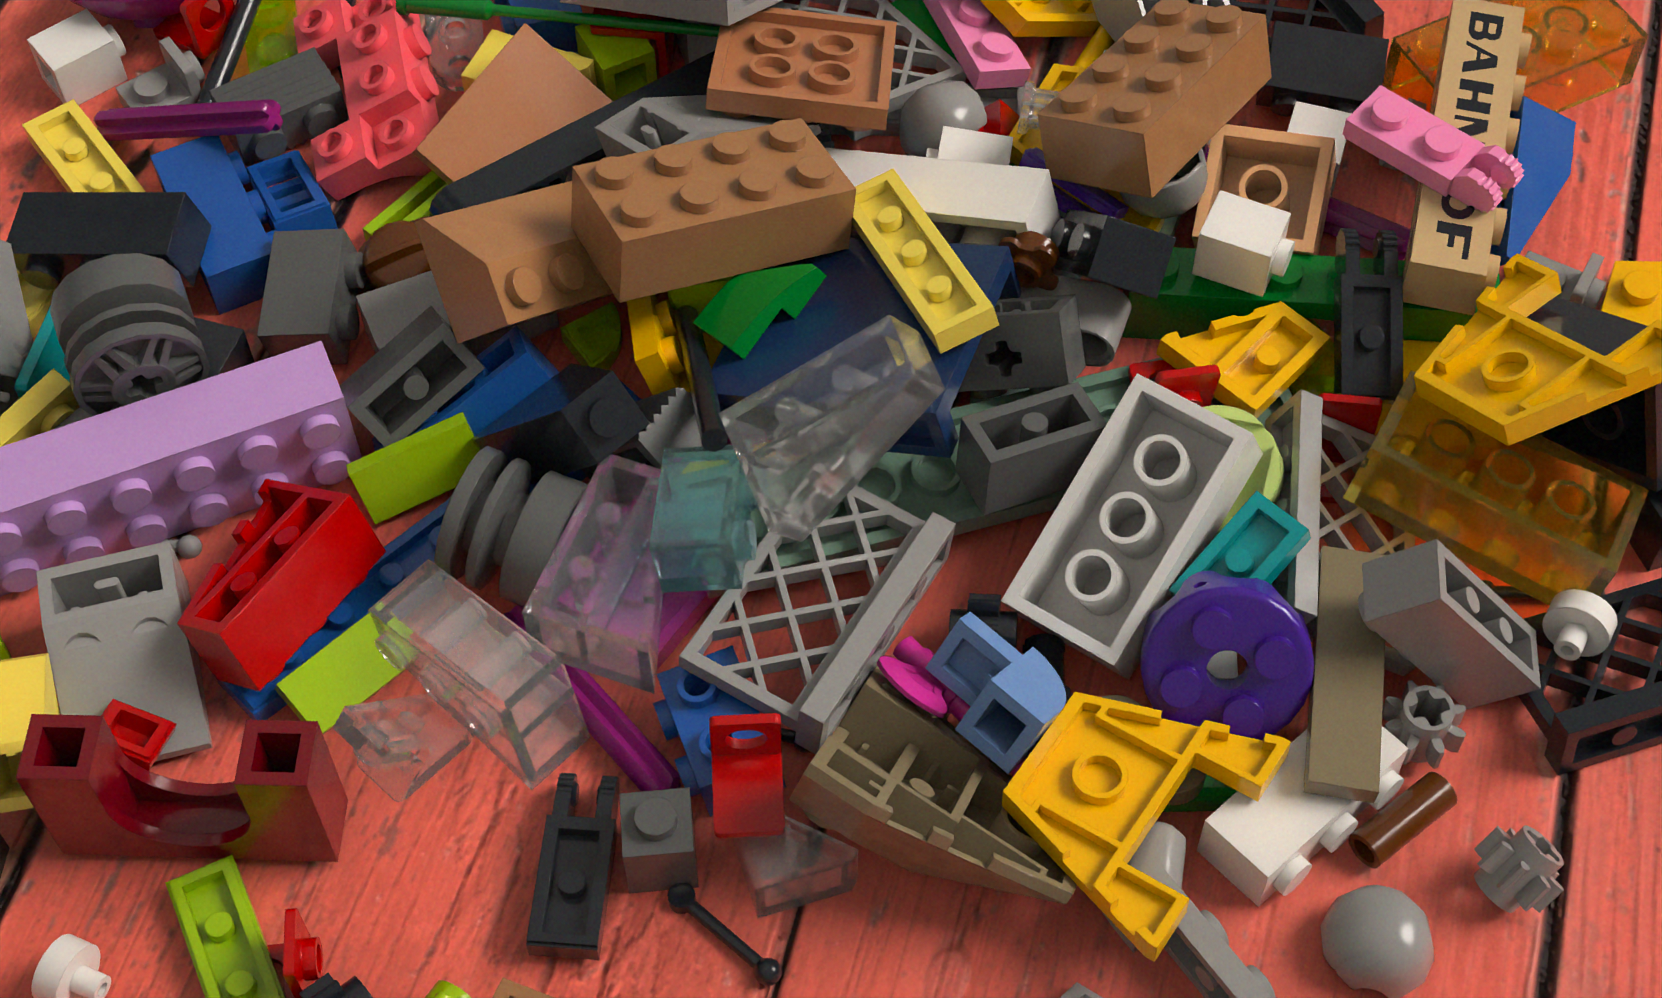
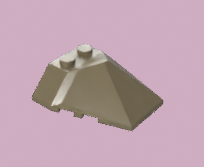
[789,666,1077,904]

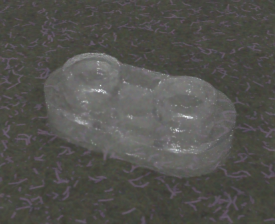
[425,15,485,91]

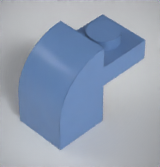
[925,612,1066,774]

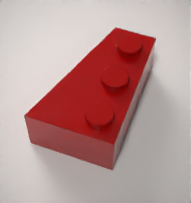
[177,479,386,691]

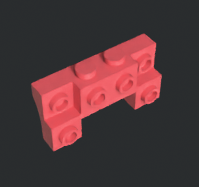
[293,0,439,201]

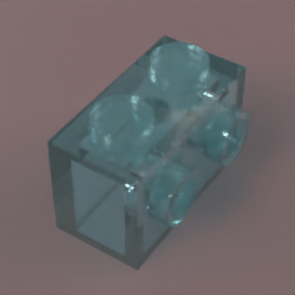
[649,444,762,593]

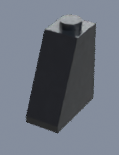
[471,363,650,484]

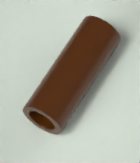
[1349,772,1457,869]

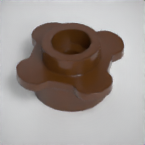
[998,231,1060,291]

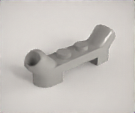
[1102,821,1276,998]

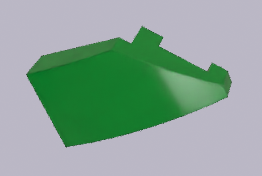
[693,264,827,359]

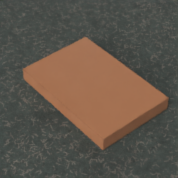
[412,23,613,185]

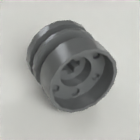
[50,253,210,416]
[434,446,594,615]

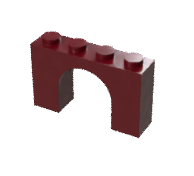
[16,714,348,862]

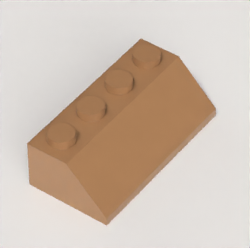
[414,181,614,344]

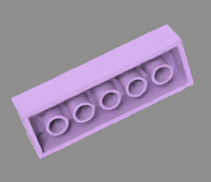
[0,341,362,596]

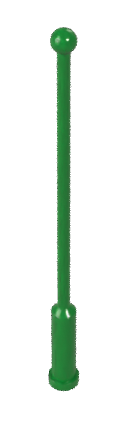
[396,0,720,37]

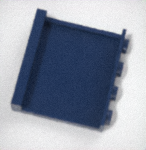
[711,238,1022,458]

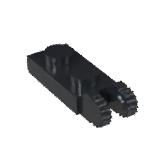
[1334,228,1403,404]
[526,773,620,960]

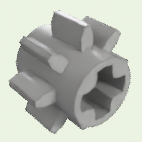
[1382,680,1466,769]
[1474,826,1564,913]

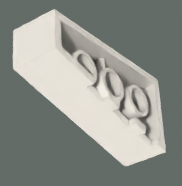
[825,148,1062,275]

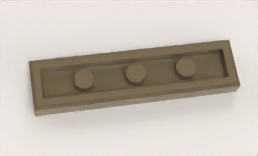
[1303,545,1386,803]

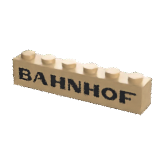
[1403,0,1532,315]

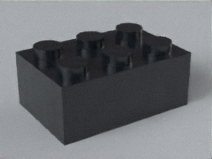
[1522,297,1662,492]

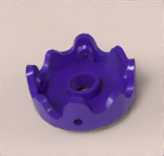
[1140,571,1315,740]

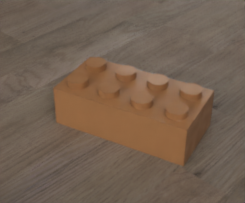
[1037,0,1272,198]
[571,118,856,303]

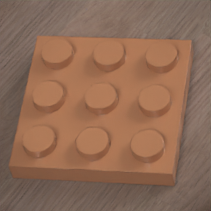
[706,7,897,132]

